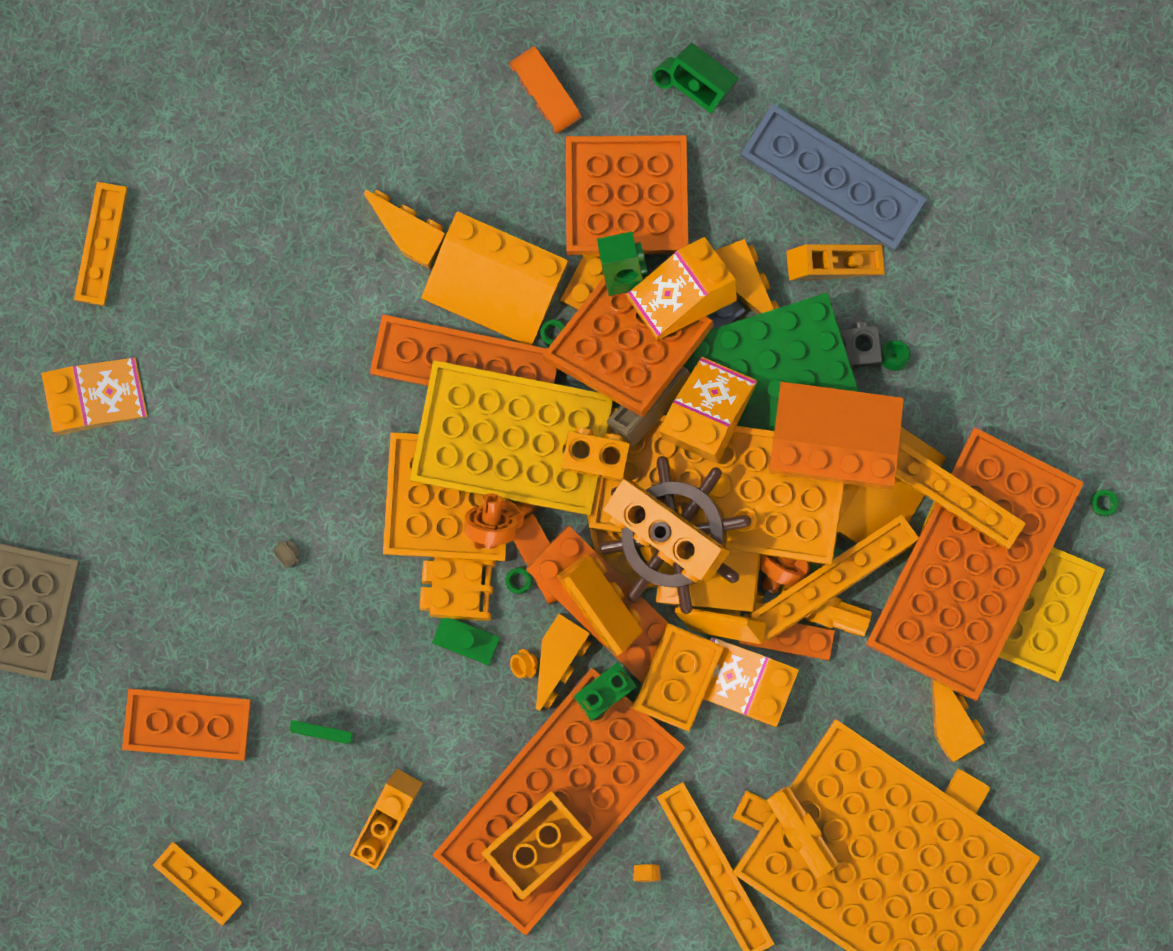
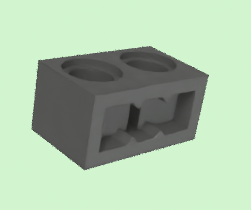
[838,322,882,368]

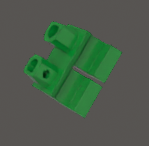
[572,662,637,721]

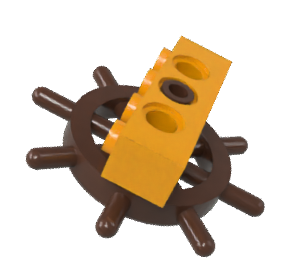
[598,456,751,614]

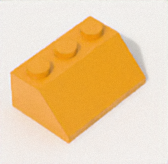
[556,554,643,656]

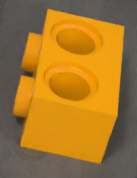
[561,428,630,482]

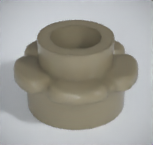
[273,540,300,568]

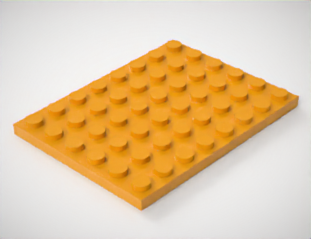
[732,719,1040,951]

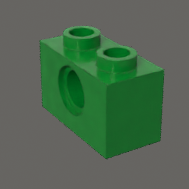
[596,231,648,296]

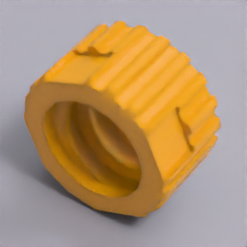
[633,864,661,882]

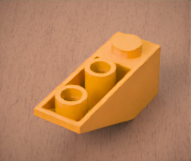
[364,190,446,269]
[715,239,779,315]
[536,614,592,711]
[930,679,985,762]
[350,768,423,870]

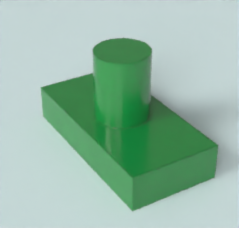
[432,618,500,666]

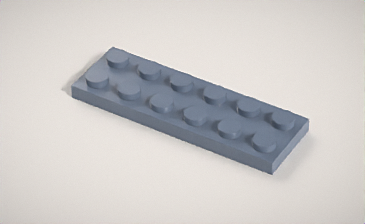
[740,104,926,251]

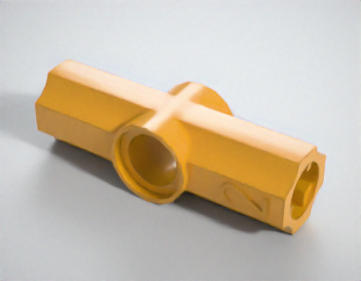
[781,585,872,637]
[765,785,839,879]

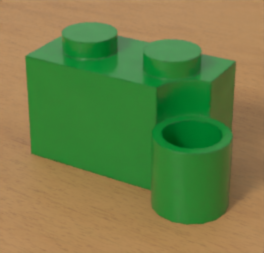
[652,42,739,114]

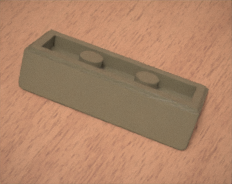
[606,367,690,446]

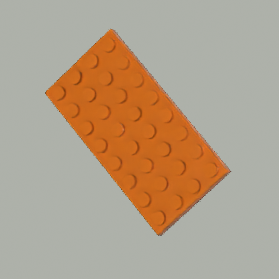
[865,427,1084,701]
[432,668,685,936]

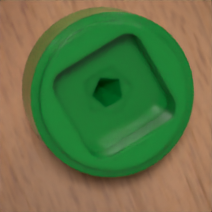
[881,340,911,371]

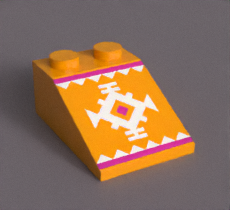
[627,237,737,340]
[41,357,148,436]
[659,357,757,464]
[703,637,799,728]

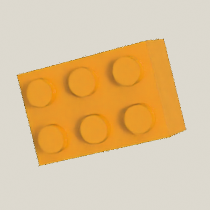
[481,791,593,900]

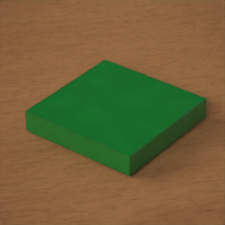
[289,720,356,745]

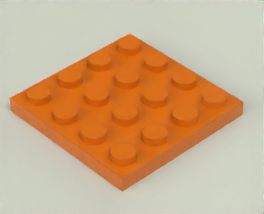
[566,135,688,255]
[543,277,714,418]

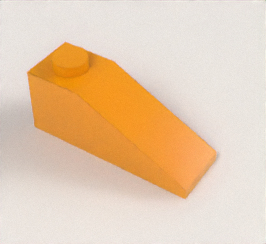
[786,244,885,281]

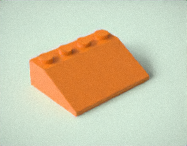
[769,382,904,490]

